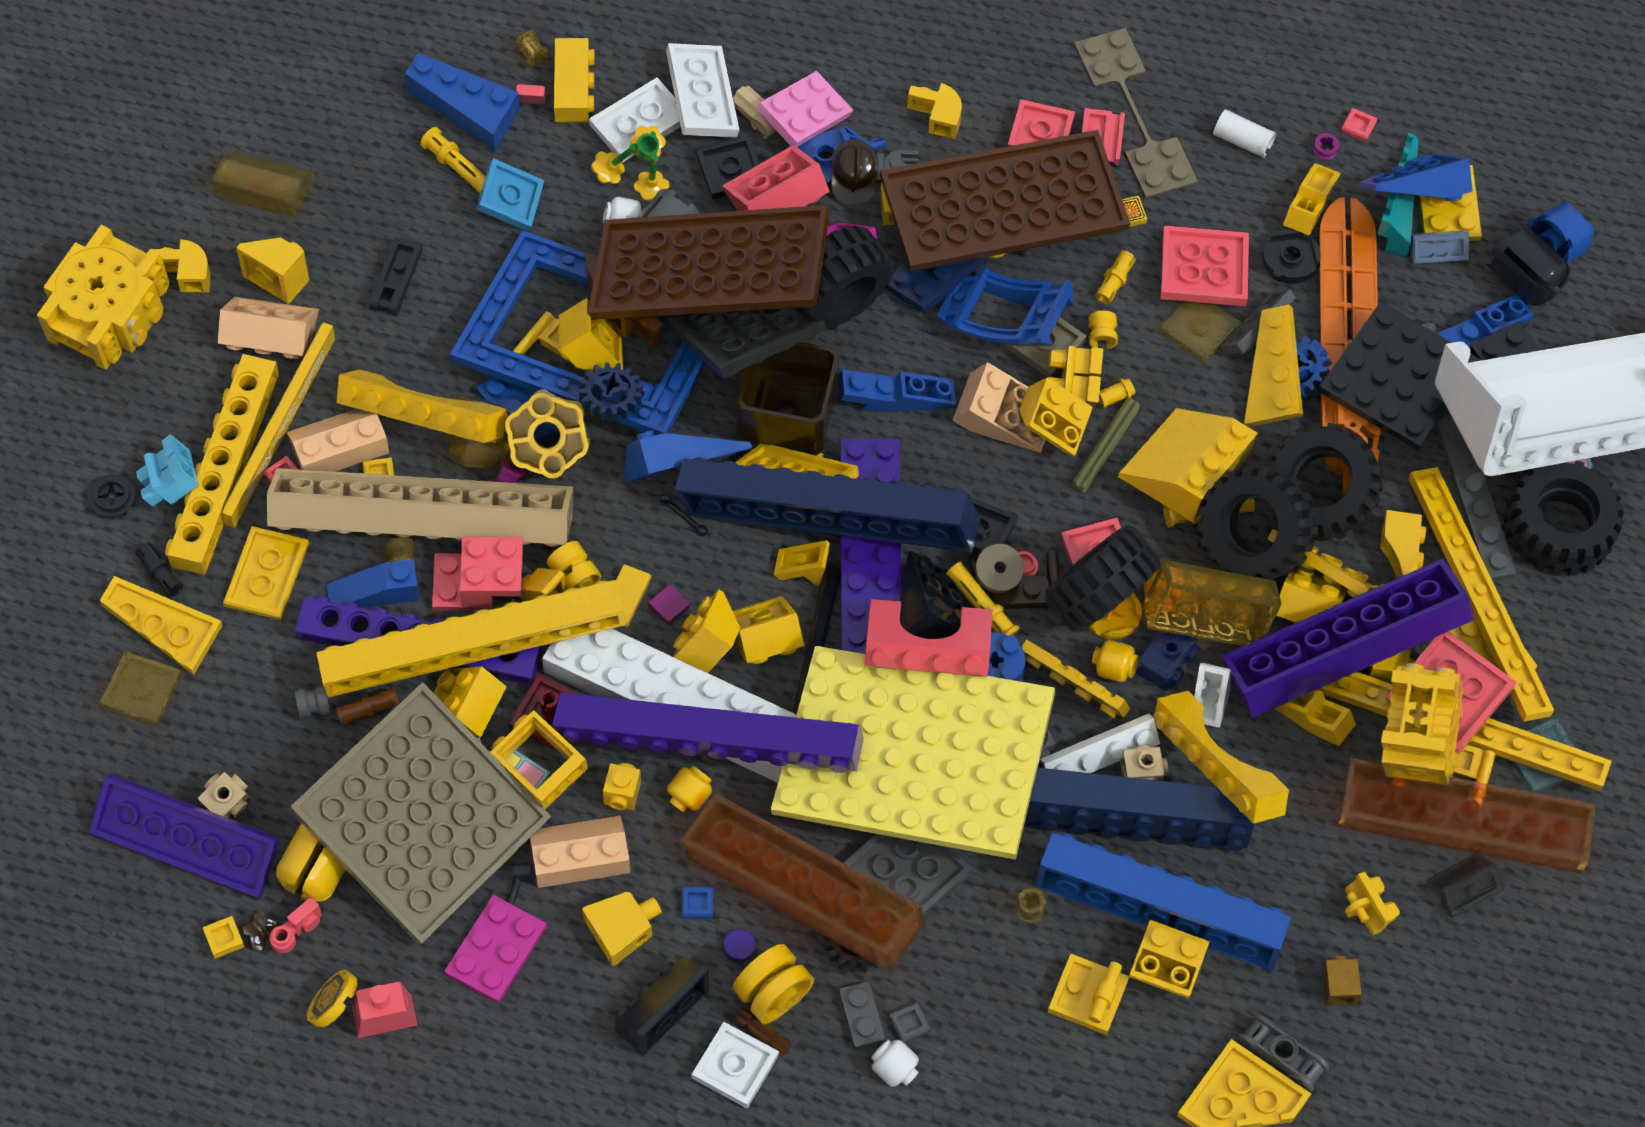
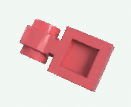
[269,897,322,954]

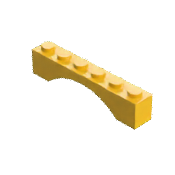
[336,369,506,443]
[1369,510,1426,683]
[1153,691,1289,824]

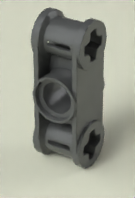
[1236,1014,1330,1093]

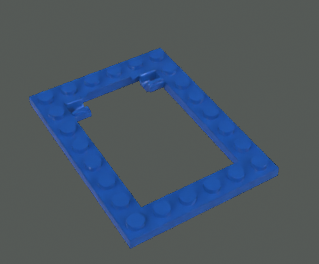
[450,230,706,435]

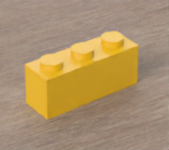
[554,38,595,122]

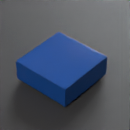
[682,887,714,919]

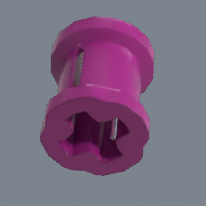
[491,458,526,483]

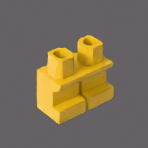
[1048,346,1103,407]

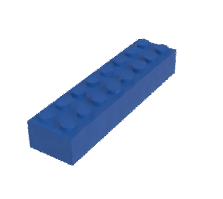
[1036,832,1291,971]

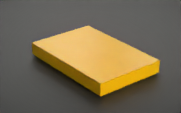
[223,526,309,620]

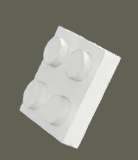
[692,1022,779,1108]

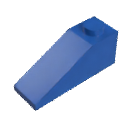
[327,559,419,608]

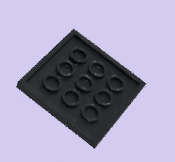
[1318,302,1481,451]

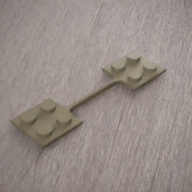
[1074,28,1198,198]

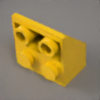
[1019,377,1093,457]
[1273,566,1348,623]
[673,589,740,673]
[433,666,507,738]
[1129,920,1210,999]

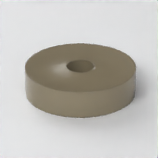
[975,544,1024,593]

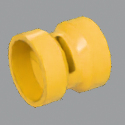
[1088,311,1118,348]

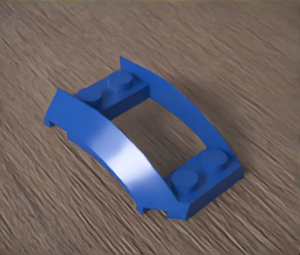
[937,266,1073,346]

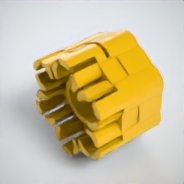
[505,389,590,478]

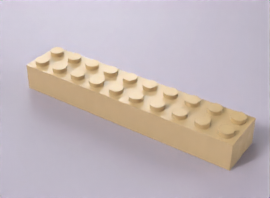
[267,468,573,547]

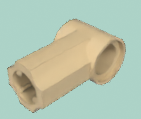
[733,86,776,139]

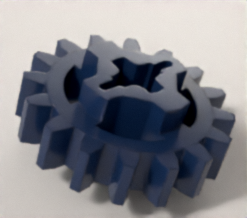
[579,362,643,422]

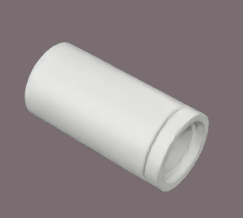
[1213,109,1276,158]

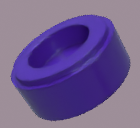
[724,929,756,962]

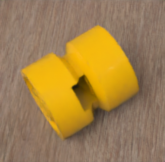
[546,541,602,590]

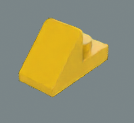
[774,540,830,586]

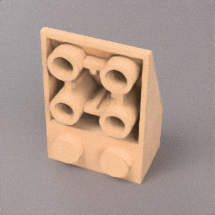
[952,362,1046,453]

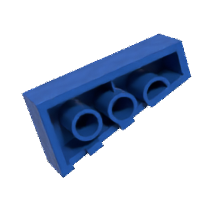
[405,53,520,152]

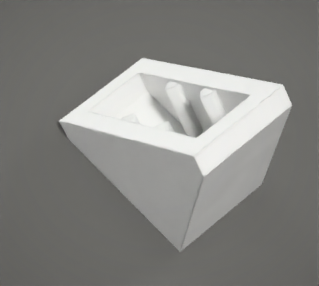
[1194,663,1231,728]

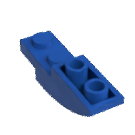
[1436,294,1534,348]
[838,369,956,412]

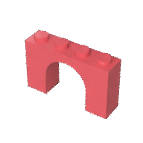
[865,599,992,677]

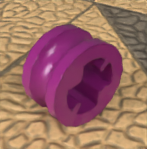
[1313,133,1339,160]

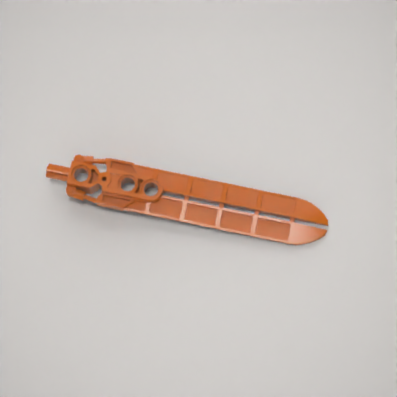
[1319,197,1381,497]

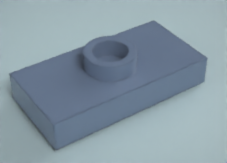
[1411,230,1469,264]

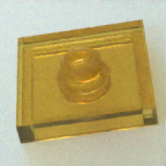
[1160,301,1241,364]
[100,651,182,726]

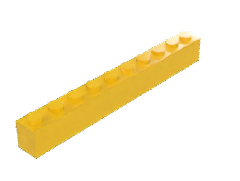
[316,580,626,698]

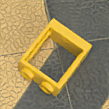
[490,710,588,810]

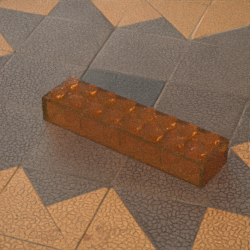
[1337,758,1596,873]
[680,793,926,973]

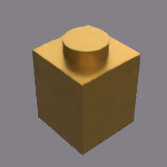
[1322,956,1362,1006]

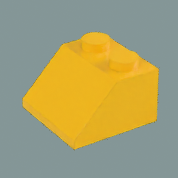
[236,237,309,304]
[558,298,623,370]
[733,596,805,664]

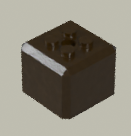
[737,342,839,454]

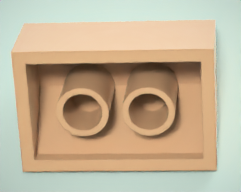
[218,297,319,359]
[287,409,389,472]
[530,816,630,888]

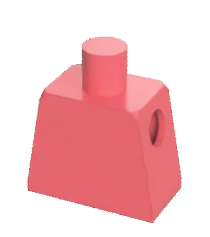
[352,982,417,1038]

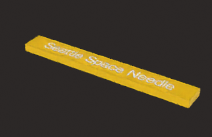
[221,322,335,528]

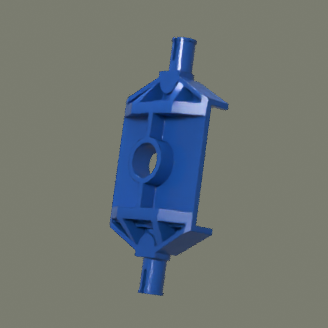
[786,126,886,183]

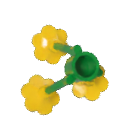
[591,125,669,201]

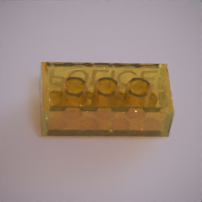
[1142,560,1282,646]

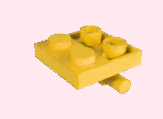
[1047,954,1129,1036]

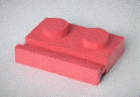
[1082,108,1125,166]

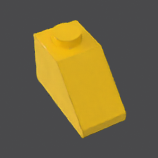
[520,568,566,602]

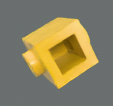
[603,763,641,811]

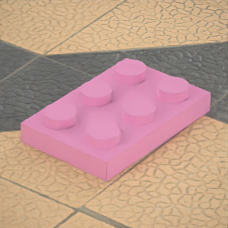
[757,71,853,147]

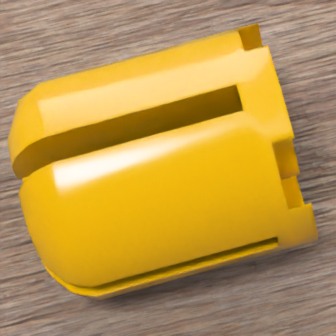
[276,823,346,902]

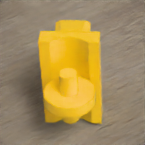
[1345,872,1400,936]

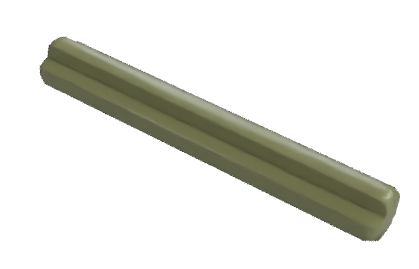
[1072,398,1140,493]

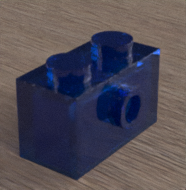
[1135,617,1200,691]

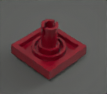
[509,674,582,751]

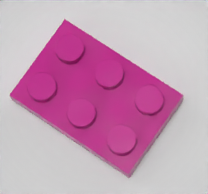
[444,895,547,1004]

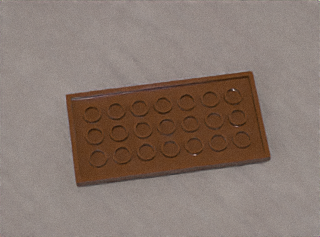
[880,130,1130,272]
[588,205,830,320]

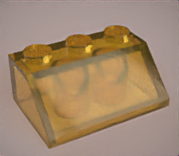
[212,150,316,219]

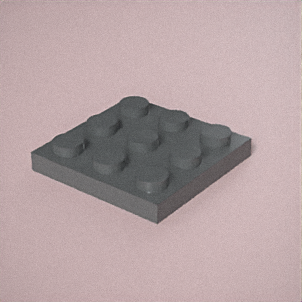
[841,834,973,933]

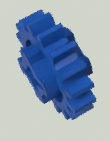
[1296,336,1332,399]

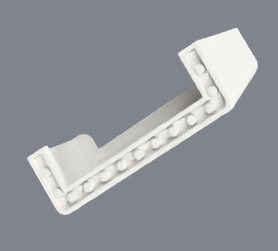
[1435,333,1645,476]

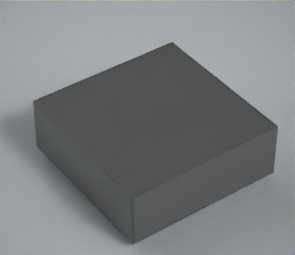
[889,1002,931,1043]

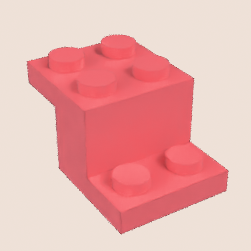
[432,537,523,611]

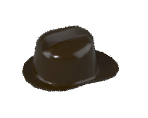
[831,139,877,205]

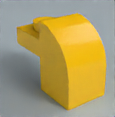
[907,83,962,139]
[151,240,210,292]

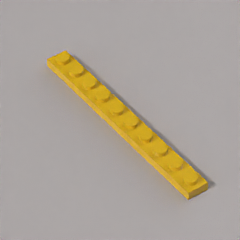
[1408,467,1554,722]
[1317,672,1612,792]

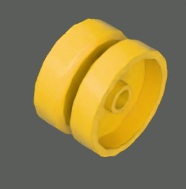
[732,944,814,1024]

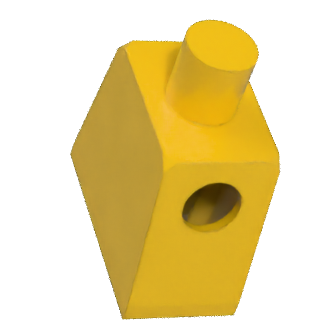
[582,892,662,967]

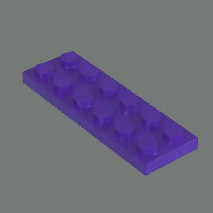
[89,773,280,898]

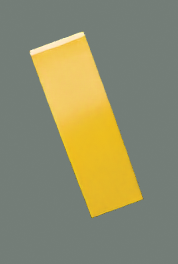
[1283,163,1341,235]
[1274,690,1356,746]

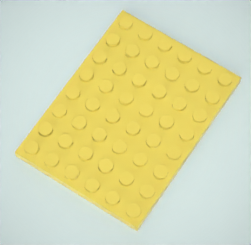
[771,646,1055,860]

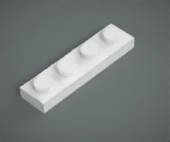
[1040,714,1160,773]

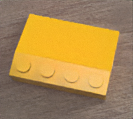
[1118,408,1258,522]

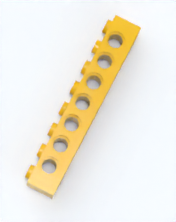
[165,354,279,575]

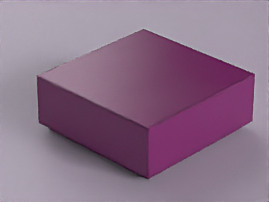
[648,584,691,626]

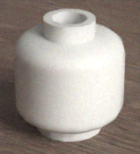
[603,197,642,224]
[871,1039,919,1087]

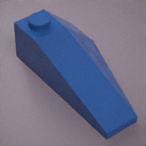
[1359,153,1473,201]
[624,430,752,483]

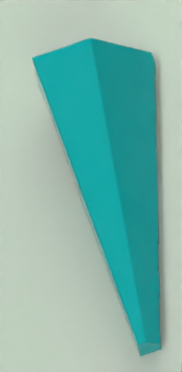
[1377,133,1419,258]

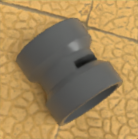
[294,685,330,720]

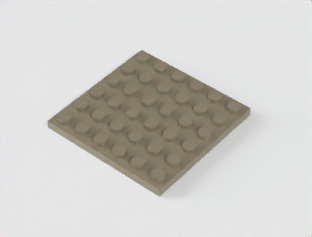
[288,682,551,945]

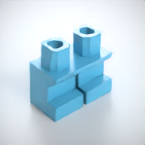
[136,434,199,506]

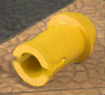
[1099,378,1135,409]

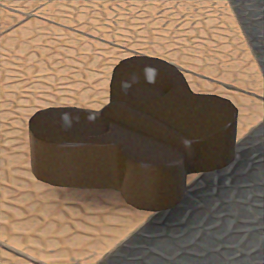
[240,911,280,951]

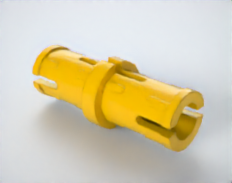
[1094,250,1136,305]

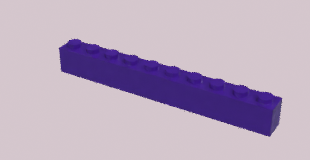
[552,692,864,773]

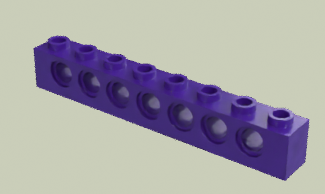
[295,596,542,685]

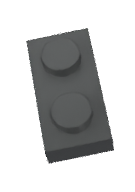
[839,981,886,1050]

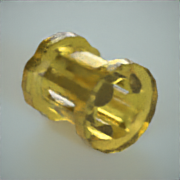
[514,30,550,67]
[1016,888,1046,924]

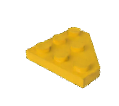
[1177,1039,1311,1127]

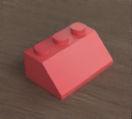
[722,145,830,211]

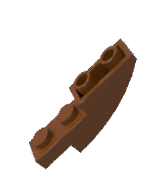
[585,252,662,348]

